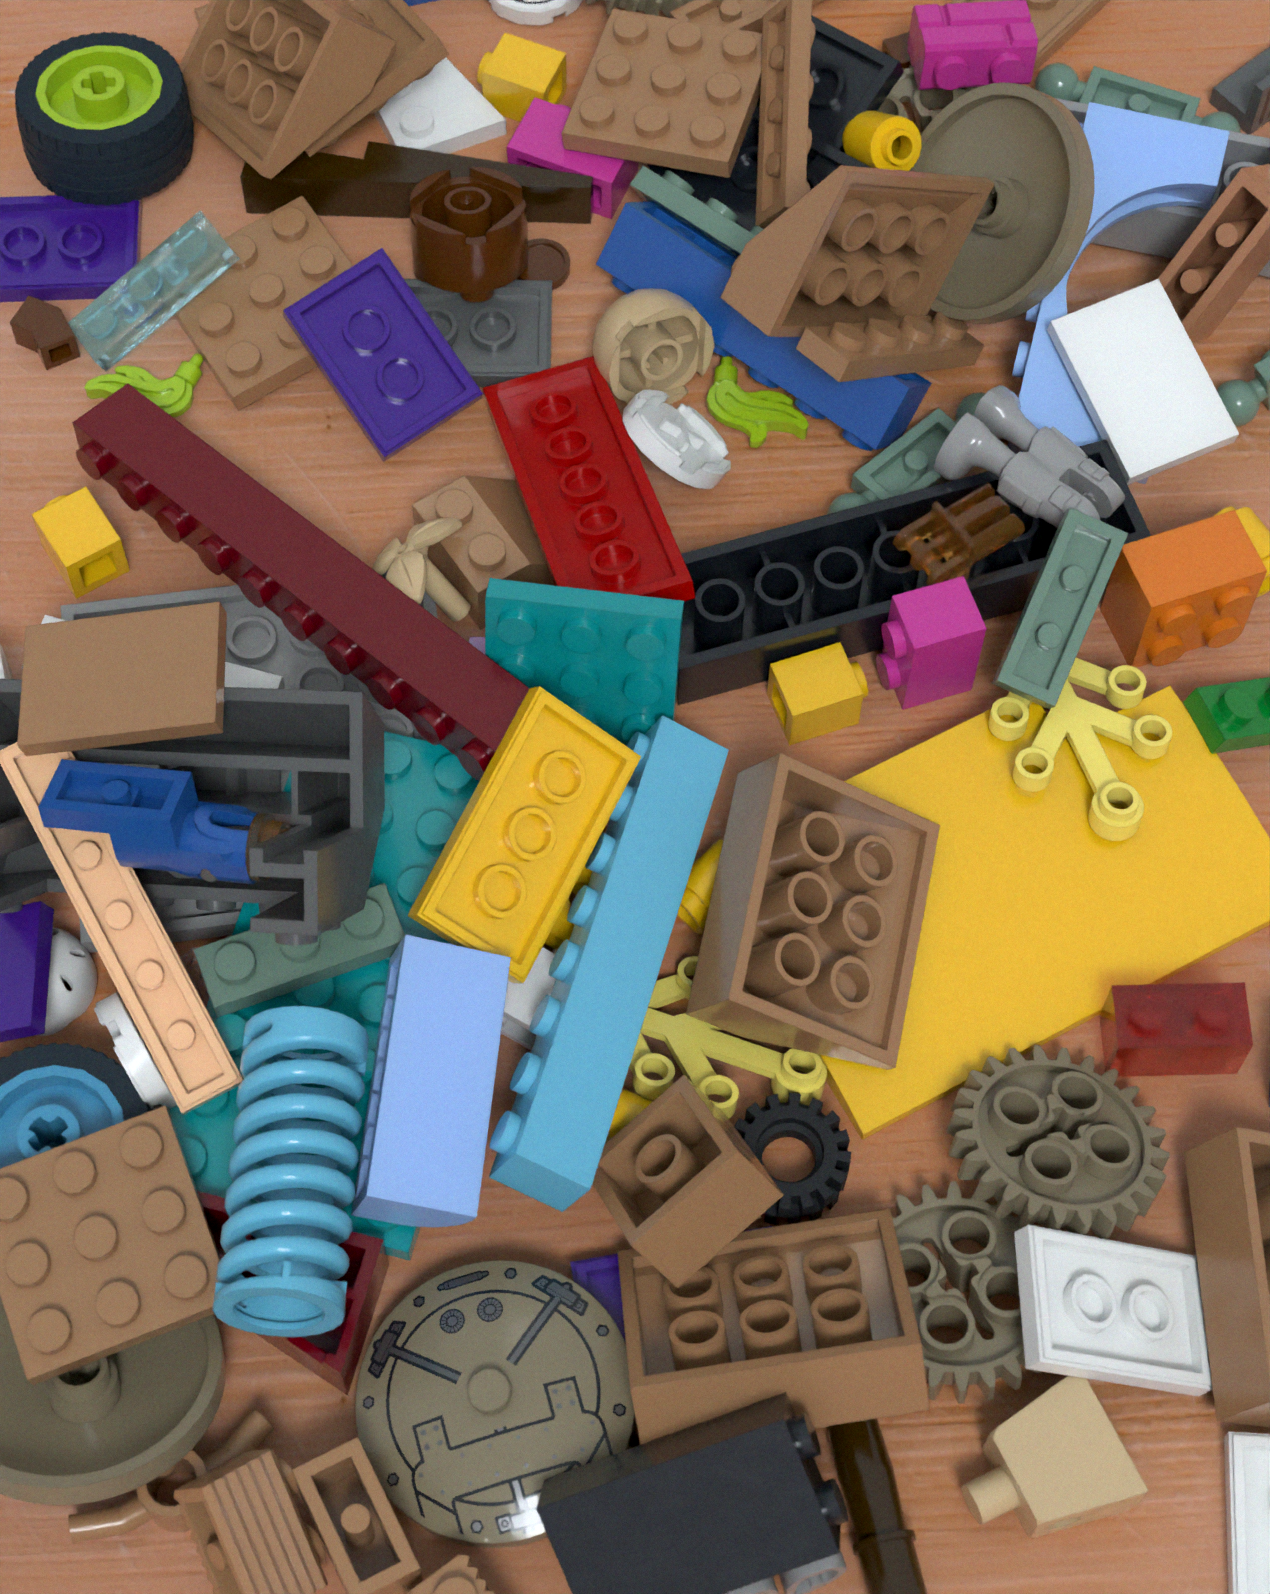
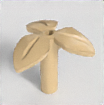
[372,518,471,622]

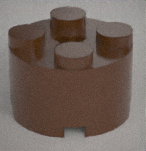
[409,167,528,302]

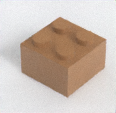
[592,1075,783,1288]

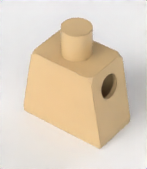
[961,1376,1149,1538]

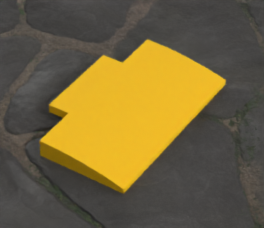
[818,686,1270,1140]

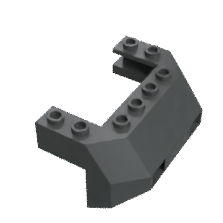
[0,679,385,945]

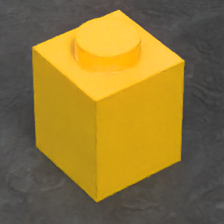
[477,32,567,122]
[31,486,130,599]
[767,642,868,746]

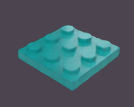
[485,578,684,746]

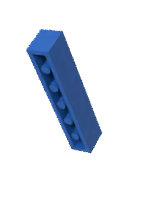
[596,201,932,451]

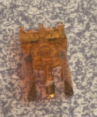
[893,482,1025,586]

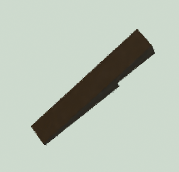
[240,141,593,224]

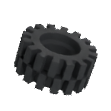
[734,1093,851,1225]

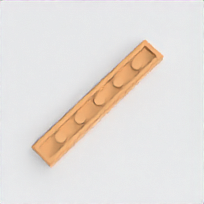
[0,742,244,1115]

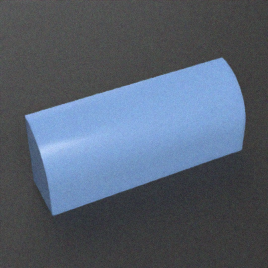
[351,934,511,1227]

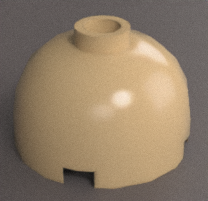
[592,288,714,405]

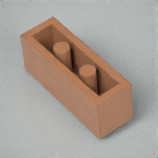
[1158,164,1270,342]

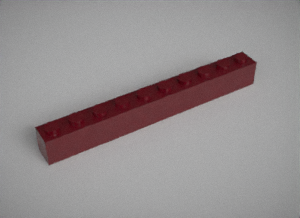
[72,383,530,781]

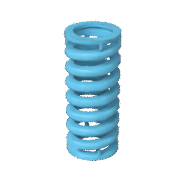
[213,1006,369,1337]

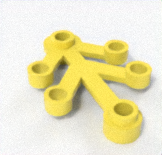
[988,657,1173,841]
[629,956,827,1118]

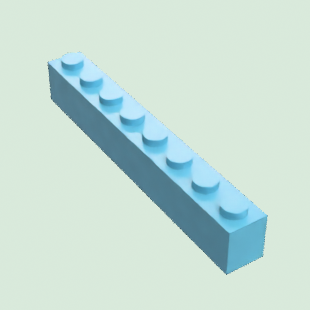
[489,715,729,1212]

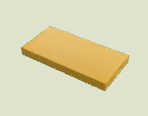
[407,686,641,984]

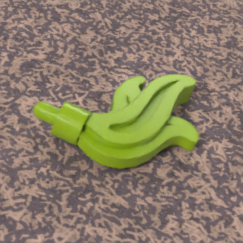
[85,354,203,418]
[706,356,809,448]

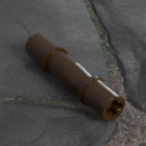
[827,1418,927,1594]

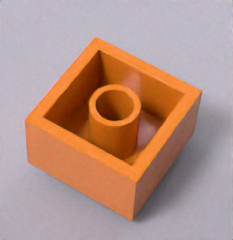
[1100,510,1267,668]

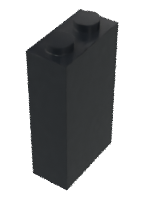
[536,1392,848,1594]

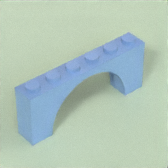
[1007,102,1230,484]

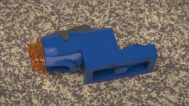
[38,759,291,884]

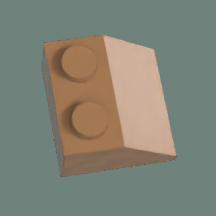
[412,475,554,630]

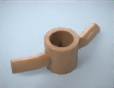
[68,1410,274,1543]

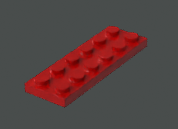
[482,356,695,601]

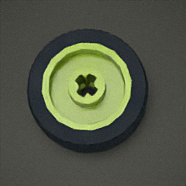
[15,32,193,205]

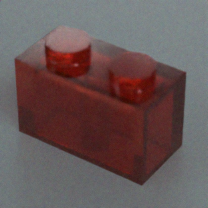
[1099,982,1253,1077]

